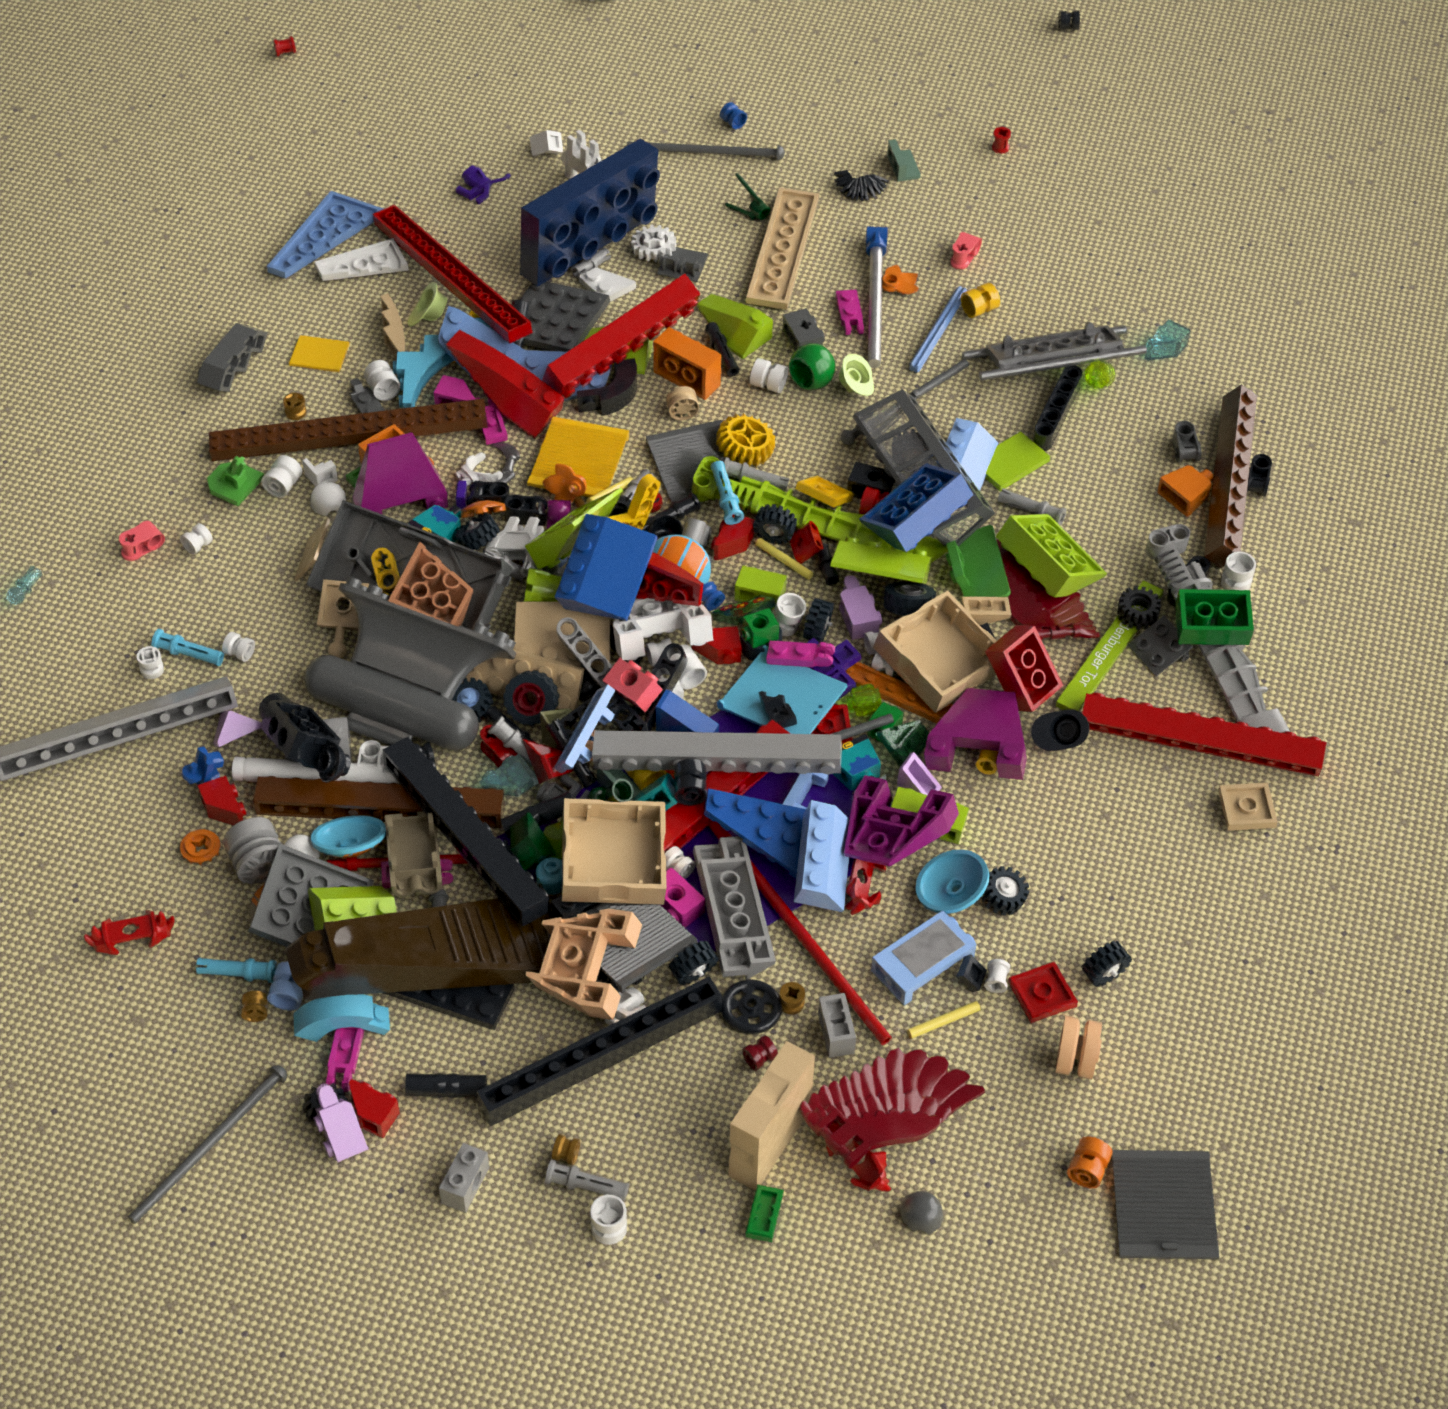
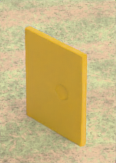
[289,335,350,372]

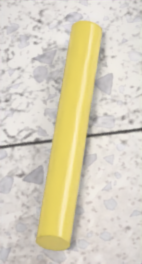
[586,477,634,503]
[755,538,813,580]
[907,1001,981,1039]

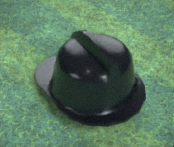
[1031,710,1089,751]

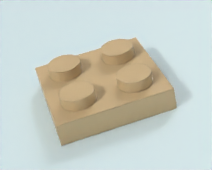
[1218,783,1278,831]

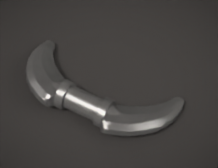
[491,442,520,484]

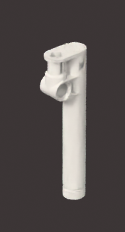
[232,740,400,784]

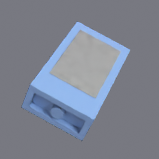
[871,910,976,1005]

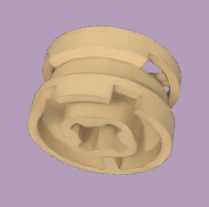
[666,386,699,420]

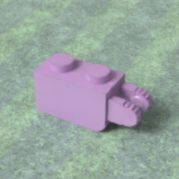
[839,575,882,640]
[314,1083,368,1162]

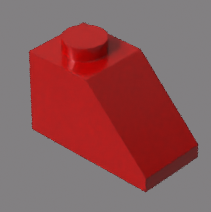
[691,626,742,665]

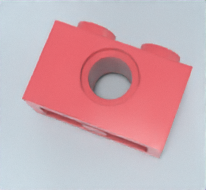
[602,658,663,712]

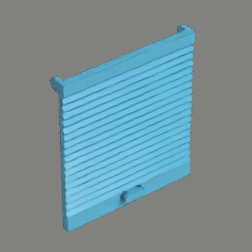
[717,645,847,734]

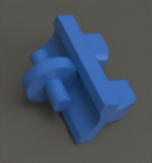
[181,747,224,785]

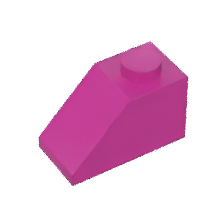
[433,375,475,404]

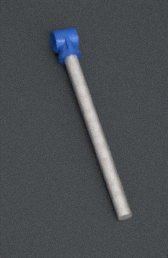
[865,226,888,368]

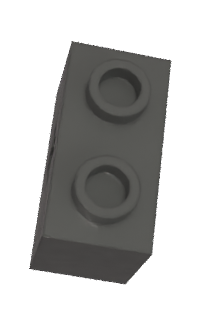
[782,308,825,351]

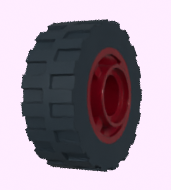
[503,670,560,725]

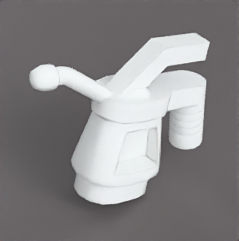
[605,987,646,1025]

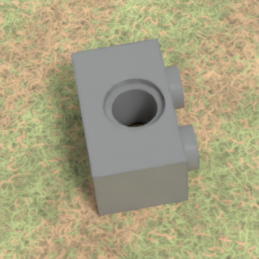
[439,1143,489,1213]

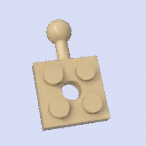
[317,579,369,658]

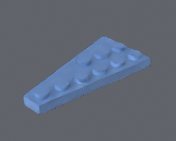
[267,191,383,279]

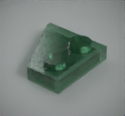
[876,719,929,767]

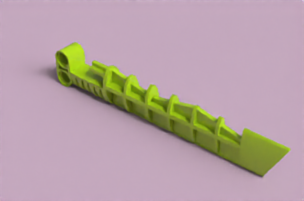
[692,456,948,563]

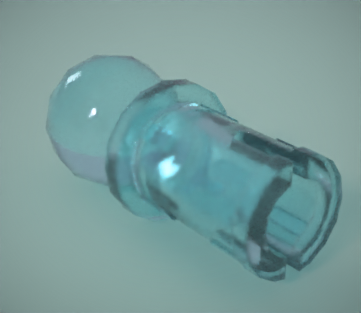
[6,566,43,605]

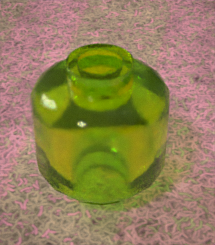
[1084,361,1116,389]
[846,683,882,717]

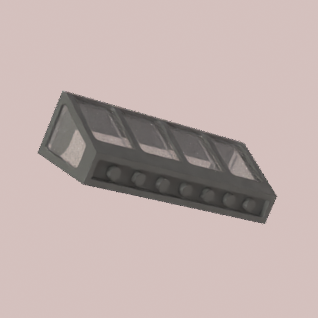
[852,389,995,546]

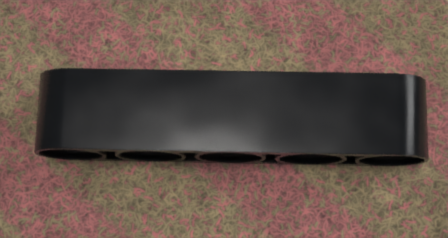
[1033,365,1083,451]
[626,643,688,731]

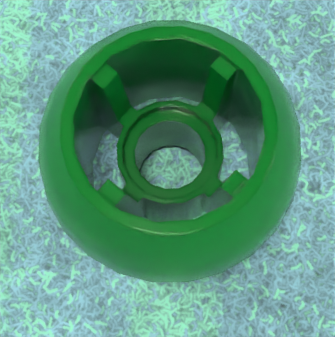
[789,343,836,391]

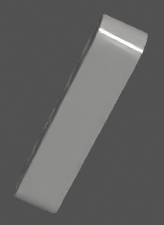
[556,617,628,715]

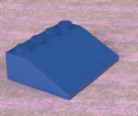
[859,463,973,552]
[555,514,658,621]

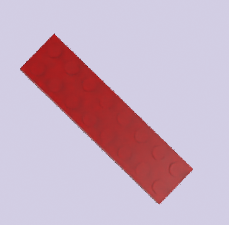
[542,274,701,399]

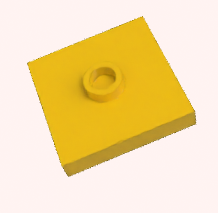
[795,475,854,507]

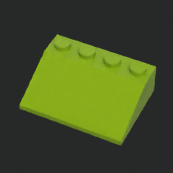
[525,487,623,570]
[995,514,1107,597]
[830,537,932,584]

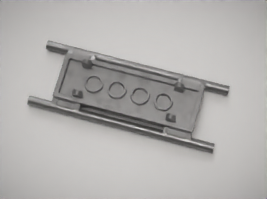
[962,322,1147,381]

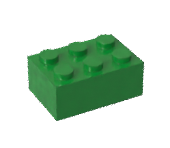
[1175,589,1254,645]

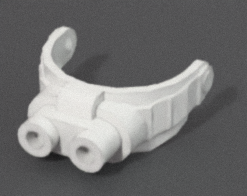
[455,452,503,486]

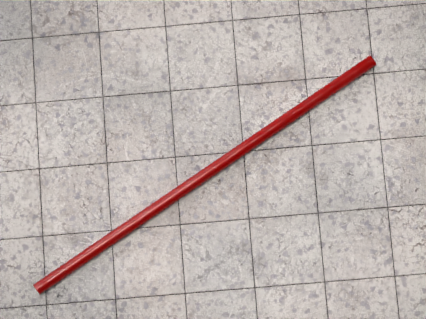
[665,770,892,1045]

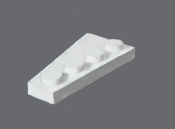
[315,238,409,281]

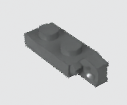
[350,378,385,414]

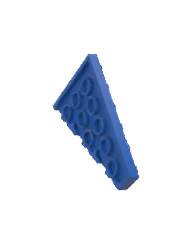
[703,788,806,879]

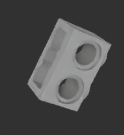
[818,993,856,1058]

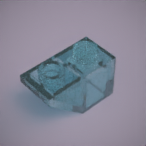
[1144,319,1191,361]
[479,754,539,797]

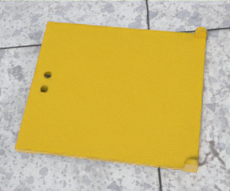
[527,416,629,497]

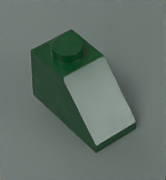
[510,812,556,871]

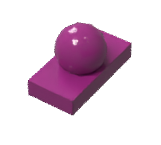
[546,500,571,530]

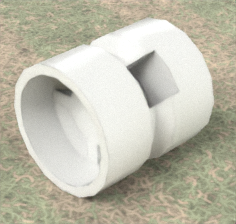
[750,358,788,393]
[364,360,400,401]
[261,455,302,498]
[1221,551,1256,590]
[773,593,806,636]
[670,644,707,689]
[590,1194,627,1245]

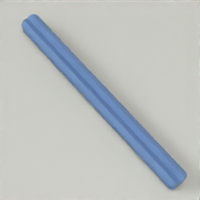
[909,286,967,373]

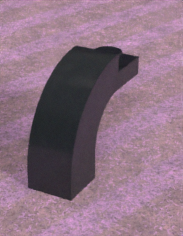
[577,358,637,416]

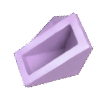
[213,710,262,747]
[897,752,942,795]

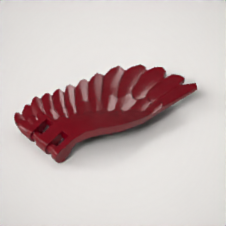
[997,539,1100,640]
[800,1048,985,1169]

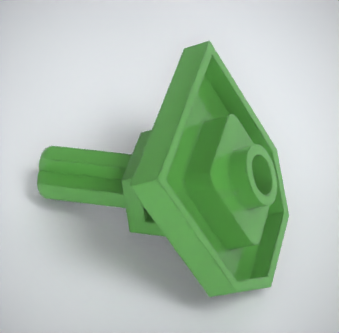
[207,456,264,506]

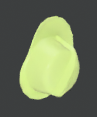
[407,282,447,327]
[839,354,874,396]

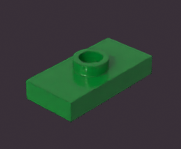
[745,1184,784,1243]

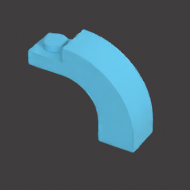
[293,994,390,1042]

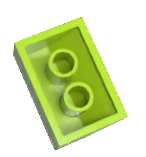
[308,886,397,930]

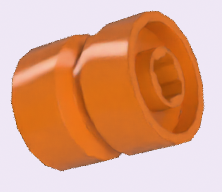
[1067,1136,1113,1189]

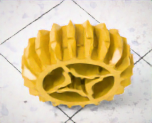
[716,413,776,467]

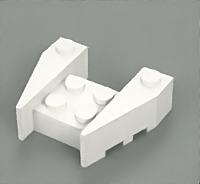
[613,598,713,661]

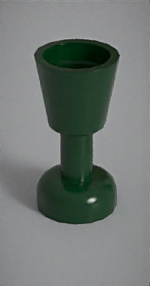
[588,779,634,802]

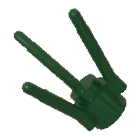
[725,173,771,220]

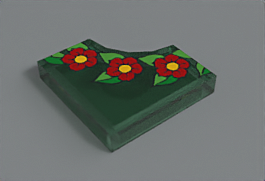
[711,595,776,626]

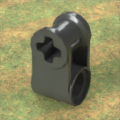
[1172,421,1202,463]

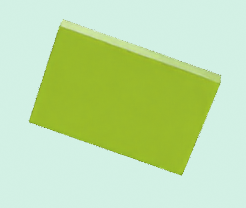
[985,431,1050,491]

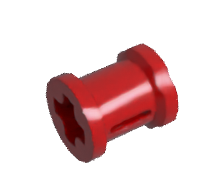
[273,36,296,57]
[992,127,1011,154]

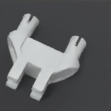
[561,130,602,179]
[485,517,544,577]

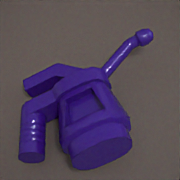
[456,165,511,204]

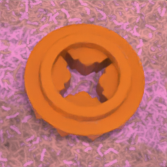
[180,829,221,865]

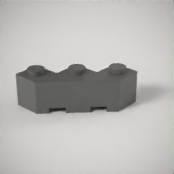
[197,323,268,392]

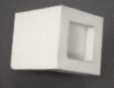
[530,130,563,156]
[302,458,338,487]

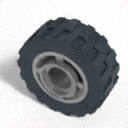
[883,581,936,616]

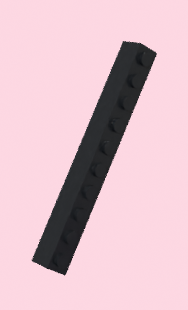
[383,737,549,927]
[477,976,723,1127]

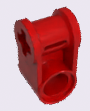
[480,725,522,771]

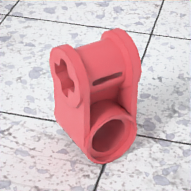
[950,232,982,270]
[119,521,165,561]

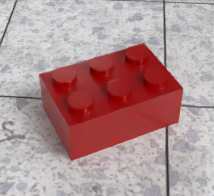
[985,625,1063,712]

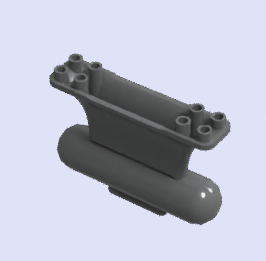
[304,577,516,751]

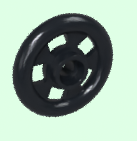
[721,979,782,1034]

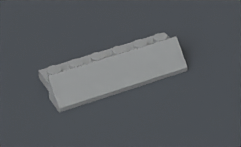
[693,836,776,980]

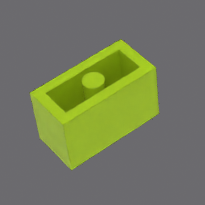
[734,565,787,609]

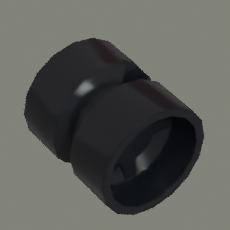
[674,758,707,806]

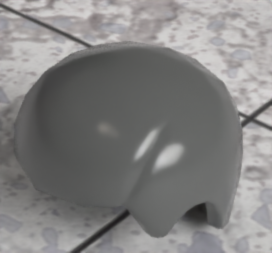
[900,1191,944,1234]

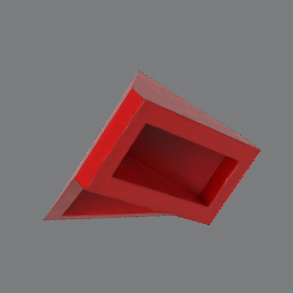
[522,739,574,784]

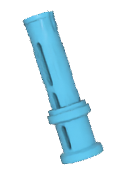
[710,461,744,525]
[151,629,224,666]
[196,957,277,983]

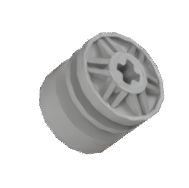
[223,817,282,884]

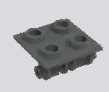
[657,247,709,282]
[1128,615,1193,677]

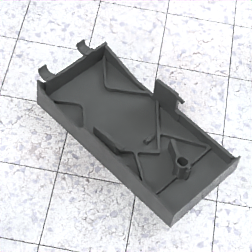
[306,500,513,631]

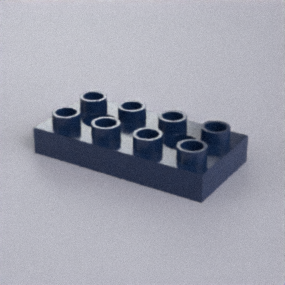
[520,138,660,287]

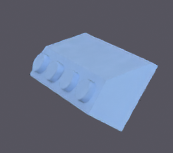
[936,418,998,506]
[794,800,850,912]

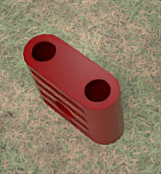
[790,521,823,564]

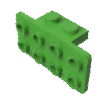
[945,525,1011,597]

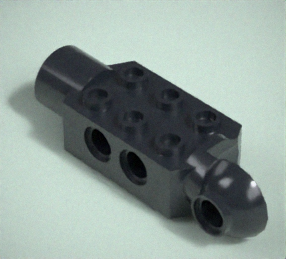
[259,693,351,783]

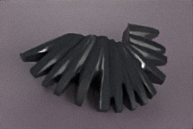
[834,170,889,201]

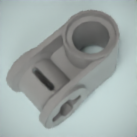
[682,517,712,547]

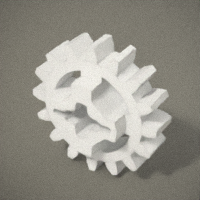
[631,225,676,262]

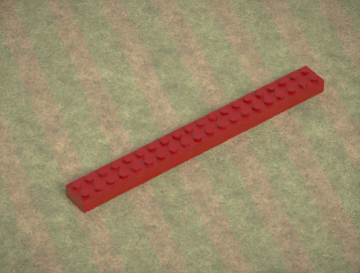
[372,204,532,344]

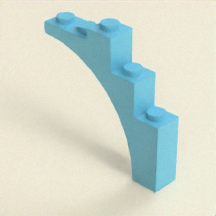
[393,318,496,408]

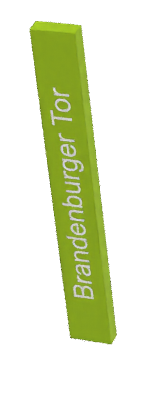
[1056,580,1164,712]

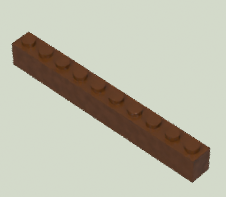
[1204,384,1257,568]
[253,776,505,828]

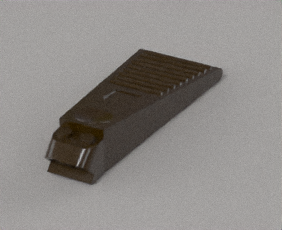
[285,898,554,1000]

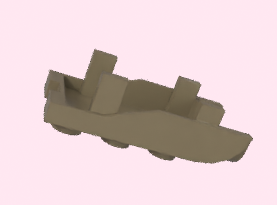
[385,811,442,897]

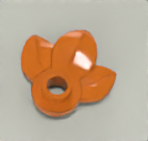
[882,265,919,294]
[543,464,587,503]

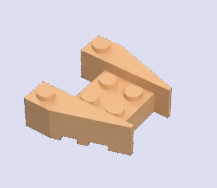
[526,909,642,1020]

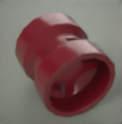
[742,1035,778,1071]

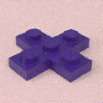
[807,638,862,701]

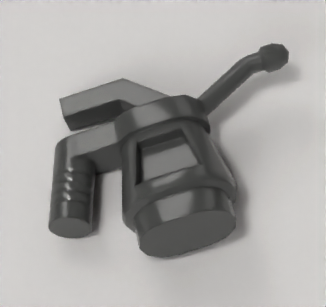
[536,774,590,829]

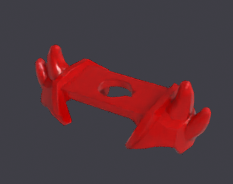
[845,859,887,915]
[83,910,175,955]
[825,1120,891,1192]

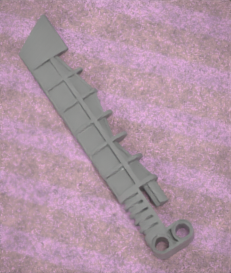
[1145,524,1290,733]

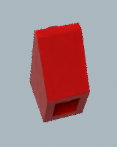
[711,515,755,561]
[197,775,247,826]
[349,1079,400,1138]

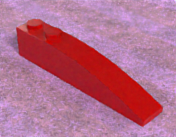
[445,330,565,439]
[636,552,704,606]

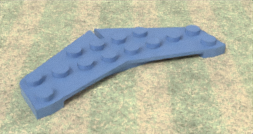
[438,306,612,401]

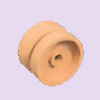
[1055,1015,1102,1080]

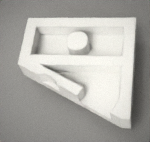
[579,267,636,302]

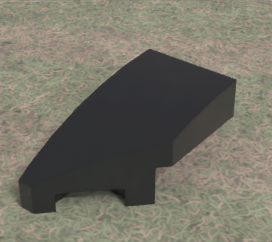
[758,691,797,728]

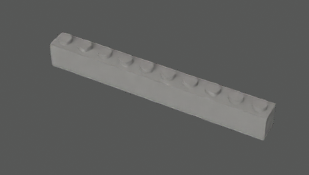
[0,676,238,781]
[592,731,842,774]

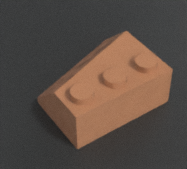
[388,542,473,627]

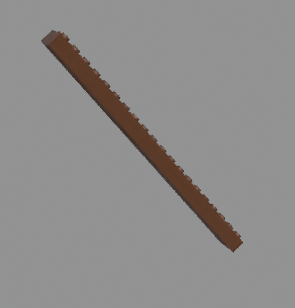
[209,398,488,462]

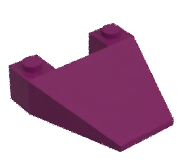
[352,432,449,514]
[924,688,1027,780]
[844,775,959,867]

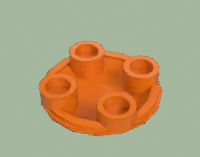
[460,500,506,518]

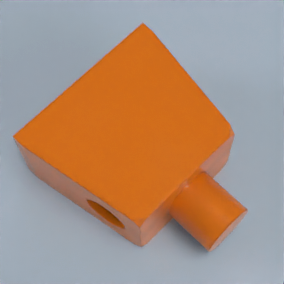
[1157,465,1213,517]

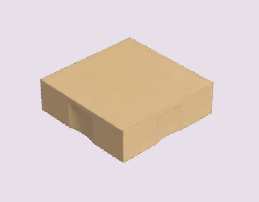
[873,590,997,713]
[562,798,666,905]
[728,1041,815,1191]

